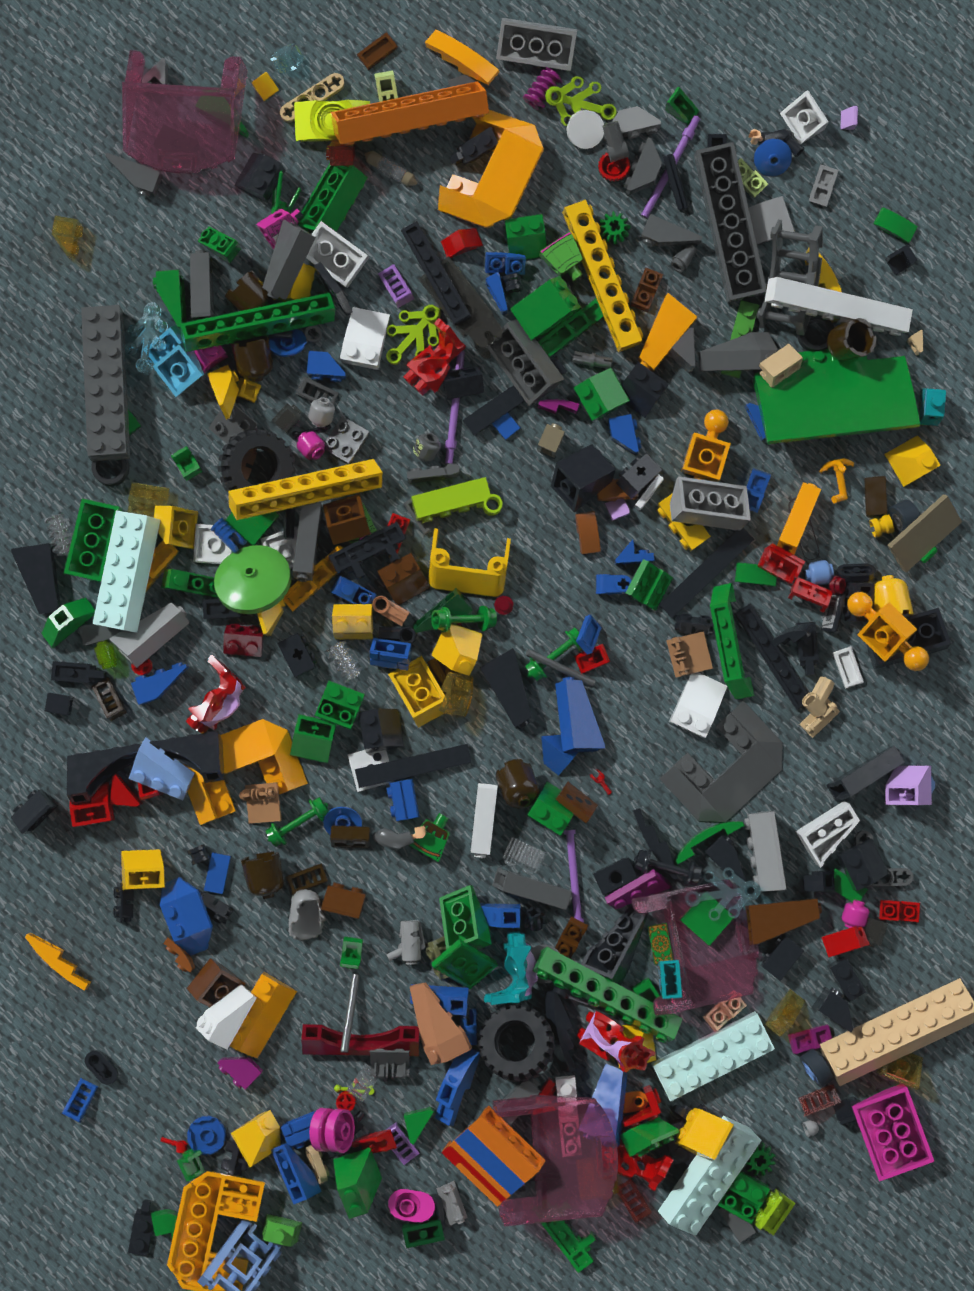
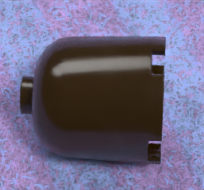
[225,271,274,311]
[827,318,876,361]
[231,335,273,382]
[495,759,539,809]
[241,851,284,899]

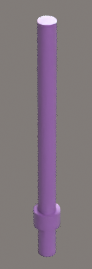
[641,115,700,219]
[445,351,465,464]

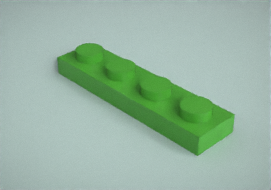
[721,300,759,379]

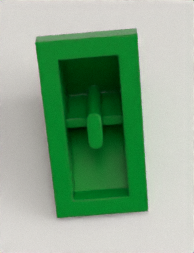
[665,87,699,126]
[404,1107,434,1145]

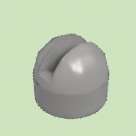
[803,1120,819,1138]

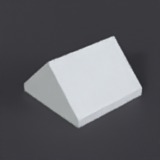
[780,90,828,145]

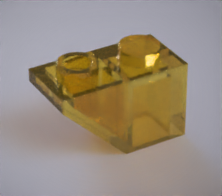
[52,216,83,260]

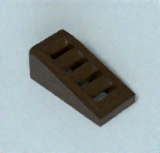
[91,677,128,721]
[284,863,328,895]

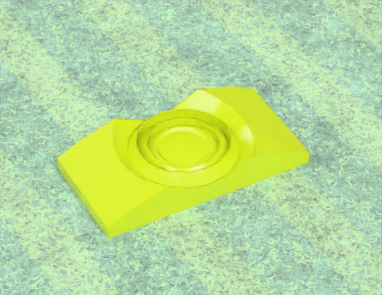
[294,100,370,142]

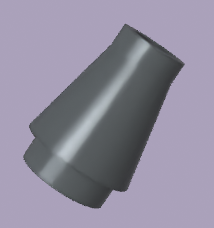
[671,244,697,273]

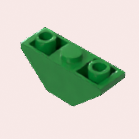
[198,227,241,264]
[41,597,95,648]

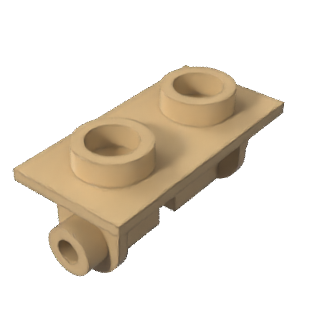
[799,699,840,738]

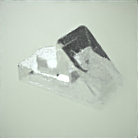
[347,1063,378,1102]

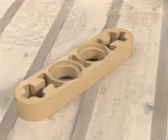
[280,73,345,123]

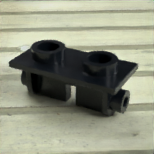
[674,613,714,636]
[113,882,134,922]
[199,891,233,924]

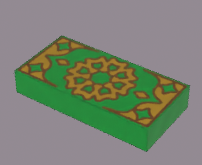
[647,923,673,965]

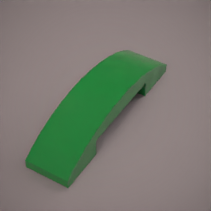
[675,821,744,864]

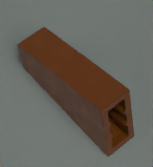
[745,899,822,945]

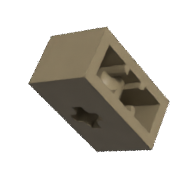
[537,423,565,458]

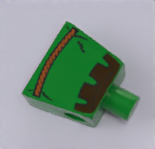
[410,813,450,862]

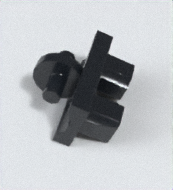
[221,1140,248,1176]

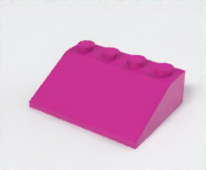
[852,1083,935,1182]

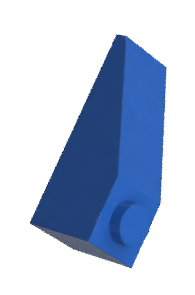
[271,1143,322,1204]

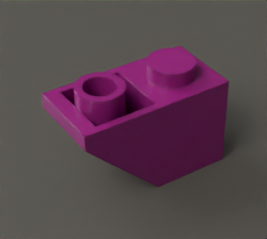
[217,1057,263,1090]

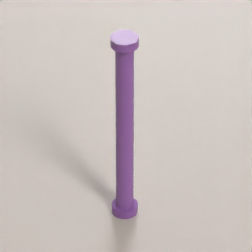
[564,830,584,922]

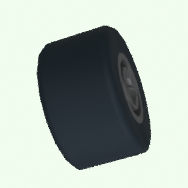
[888,499,921,535]

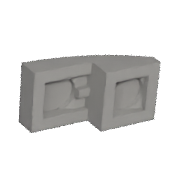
[808,164,839,207]

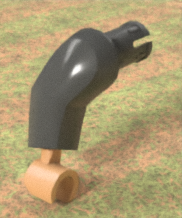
[372,826,426,849]

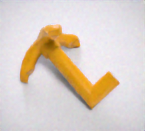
[819,458,855,504]

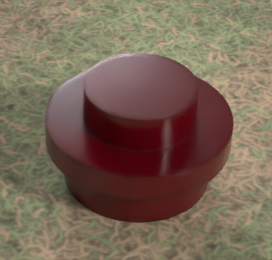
[829,576,846,595]
[494,596,513,615]

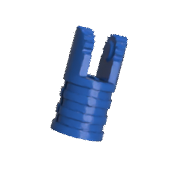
[210,517,247,553]
[459,1009,478,1045]

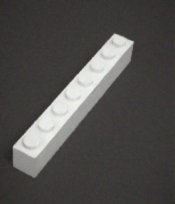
[765,277,913,336]

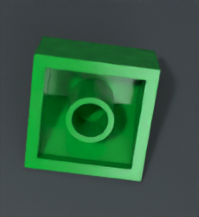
[504,214,547,260]
[574,368,630,421]

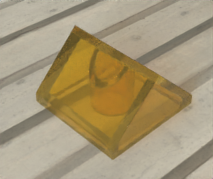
[876,1053,923,1090]

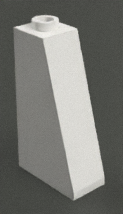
[471,783,498,858]

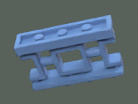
[197,1219,282,1291]

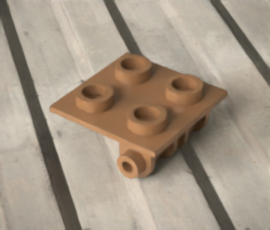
[666,631,713,677]
[239,782,282,824]

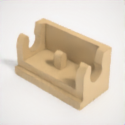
[759,344,803,388]

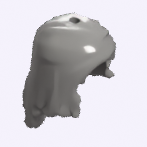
[288,889,326,940]

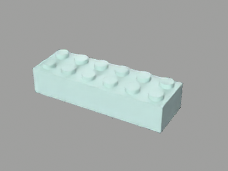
[93,511,160,633]
[651,1011,775,1101]
[658,1115,762,1236]

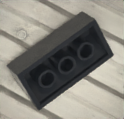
[867,608,951,670]

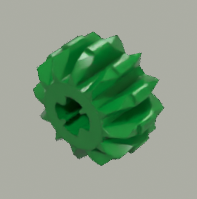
[599,211,631,245]
[745,1142,776,1176]

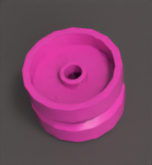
[309,1108,355,1153]

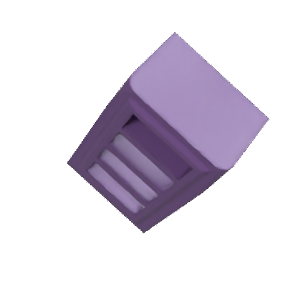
[378,264,414,308]
[386,1122,420,1165]

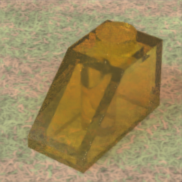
[765,989,805,1036]

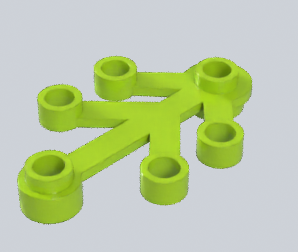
[545,76,617,126]
[386,305,441,365]

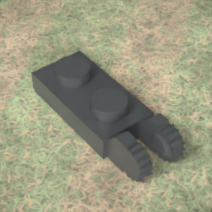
[407,463,460,483]

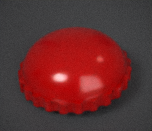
[598,152,630,182]

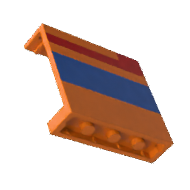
[441,1106,546,1207]

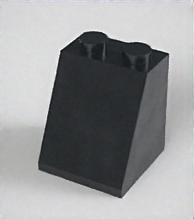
[551,444,616,512]

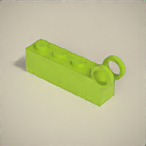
[411,477,503,523]

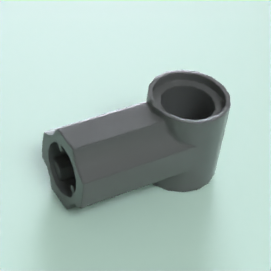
[602,121,630,163]

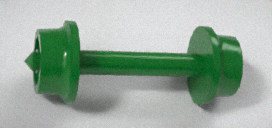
[431,606,497,632]
[525,627,582,681]
[265,797,329,847]

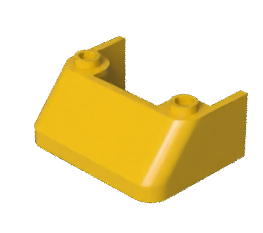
[428,528,511,597]

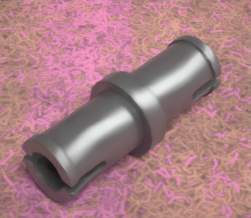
[573,351,612,369]

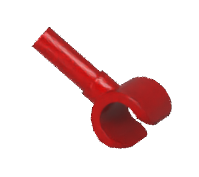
[590,769,612,795]
[161,1137,187,1153]

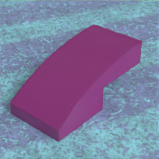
[538,399,579,414]
[788,1024,832,1054]

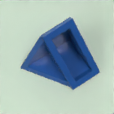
[541,735,578,776]

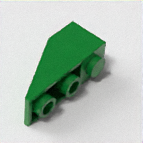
[161,569,218,598]

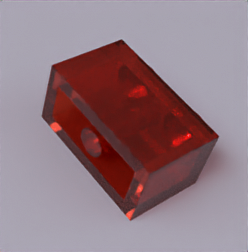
[326,140,355,166]

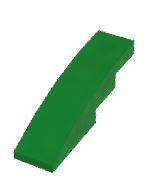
[538,298,604,358]

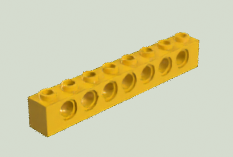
[562,200,643,352]
[228,459,383,520]

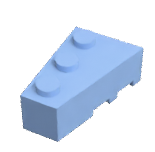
[129,737,195,801]

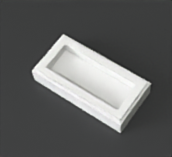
[634,474,664,510]
[833,646,864,689]

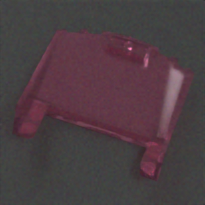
[122,50,247,173]
[631,879,759,1015]
[492,1095,618,1226]

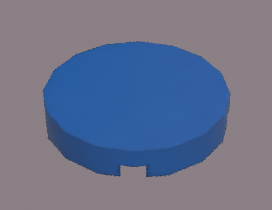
[187,1116,226,1155]

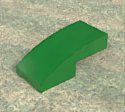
[873,207,918,243]
[735,563,777,586]

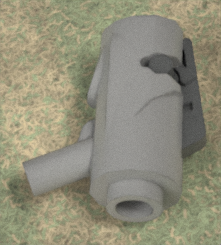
[387,920,425,965]

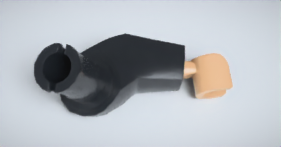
[748,129,805,157]

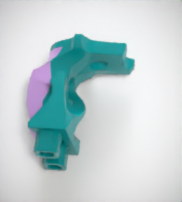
[484,931,538,1005]

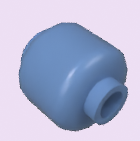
[805,560,834,586]

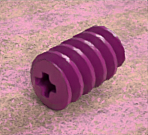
[523,67,563,110]

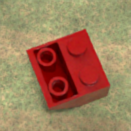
[69,782,115,827]

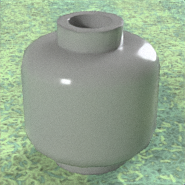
[308,397,335,427]

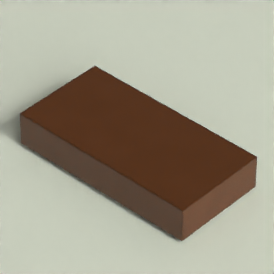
[357,32,398,70]

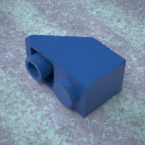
[307,351,346,382]
[608,414,641,454]
[330,575,376,604]

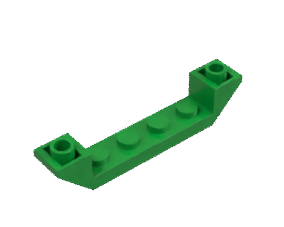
[710,583,754,699]

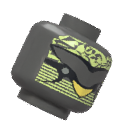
[413,433,441,462]

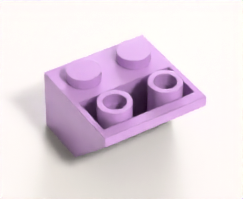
[885,766,932,805]

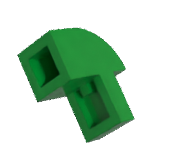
[151,1209,178,1239]

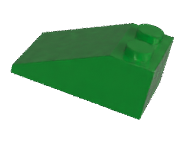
[153,270,187,330]
[439,885,491,950]

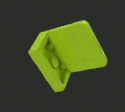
[753,1188,796,1236]

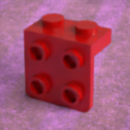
[622,1085,661,1128]

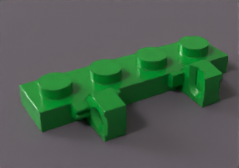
[531,1196,596,1273]

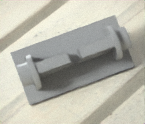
[436,1181,468,1226]

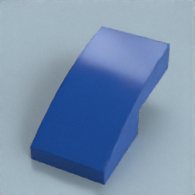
[747,468,771,513]

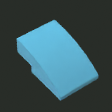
[144,325,204,397]

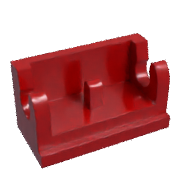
[758,543,805,584]
[788,577,832,613]
[822,926,870,958]
[351,1129,397,1153]

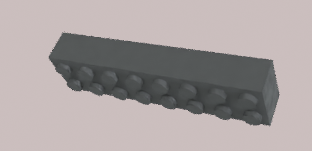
[694,142,767,304]
[81,305,130,462]

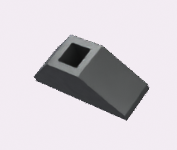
[624,137,662,195]

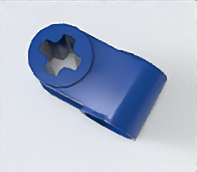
[596,574,632,595]

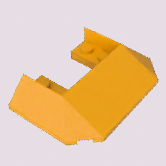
[438,110,544,229]
[183,719,308,825]
[167,1171,265,1291]

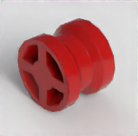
[131,658,153,675]
[336,1091,356,1111]

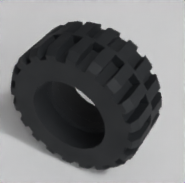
[218,430,295,492]
[478,1004,556,1082]

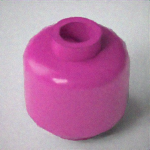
[297,431,325,460]
[841,900,869,928]

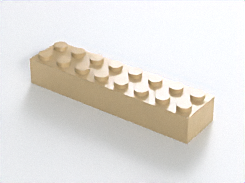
[820,978,974,1086]

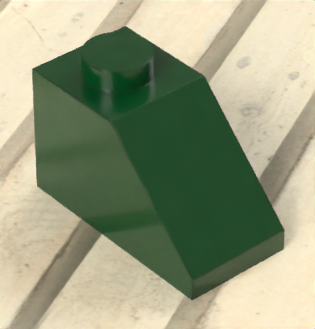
[402,1220,445,1249]

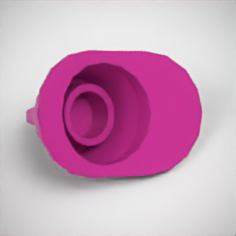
[388,1189,435,1222]

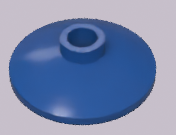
[754,139,792,176]
[269,329,307,357]
[323,807,362,835]

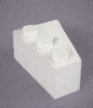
[795,801,860,868]

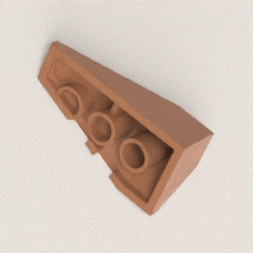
[409,982,472,1065]

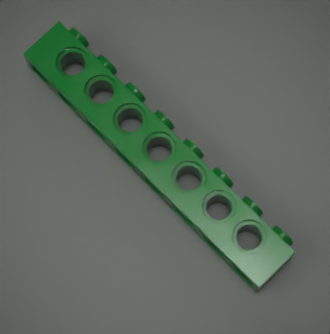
[180,293,335,352]
[532,947,683,1043]

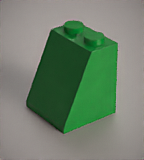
[510,276,581,340]
[527,782,573,836]
[333,1148,382,1219]

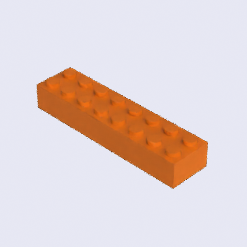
[330,81,489,146]

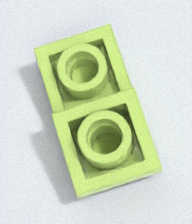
[738,158,768,198]

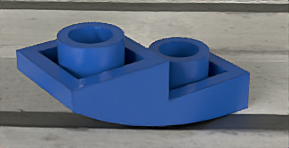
[485,252,526,275]

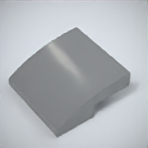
[749,196,795,245]

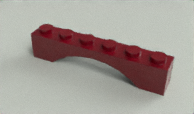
[301,1024,420,1056]

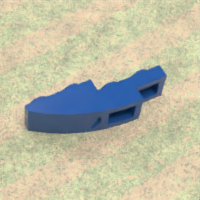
[435,1048,480,1126]

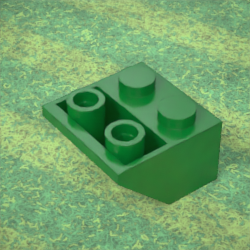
[315,681,365,730]
[290,714,336,764]
[620,1117,679,1157]
[717,1171,770,1224]

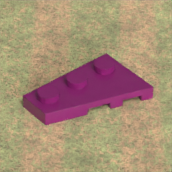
[605,869,672,910]

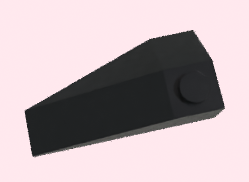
[581,905,649,986]

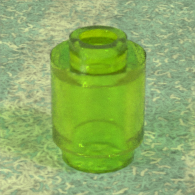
[94,640,118,670]

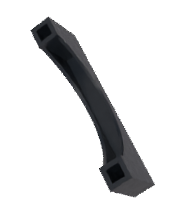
[67,731,224,805]

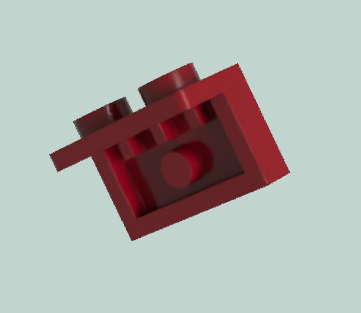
[223,624,264,657]

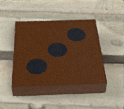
[556,782,598,823]

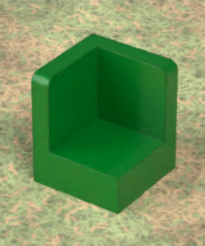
[632,977,661,1002]

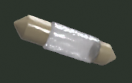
[365,151,417,186]

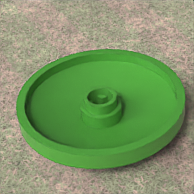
[214,545,292,614]

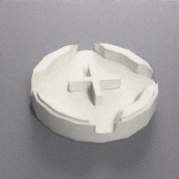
[566,110,604,149]

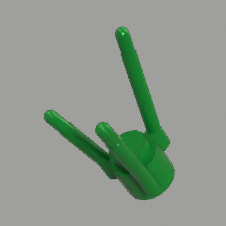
[271,171,301,214]

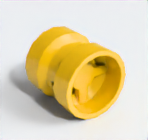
[869,514,894,538]

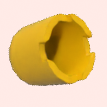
[873,575,914,616]

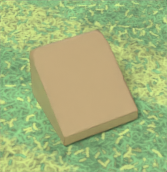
[907,330,923,356]

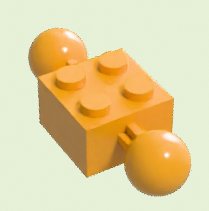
[681,409,731,482]
[847,592,929,671]

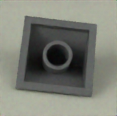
[668,328,695,373]

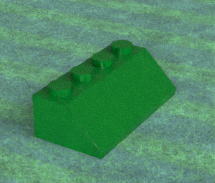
[297,160,368,234]
[64,498,123,583]

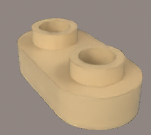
[305,1145,329,1184]

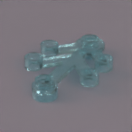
[125,302,168,375]
[685,867,760,921]

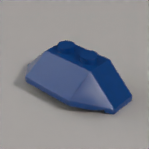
[160,877,213,956]

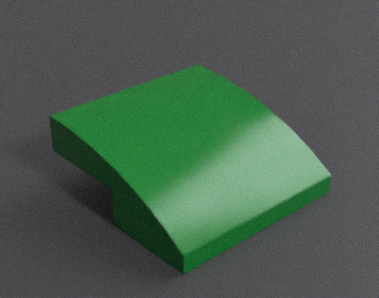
[225,512,279,546]
[626,559,673,611]

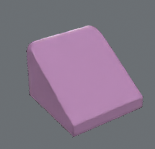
[841,106,858,130]
[605,499,630,521]

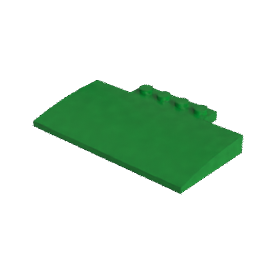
[753,349,920,444]

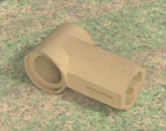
[802,677,835,717]

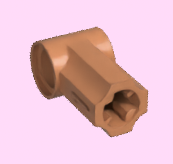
[372,596,410,627]

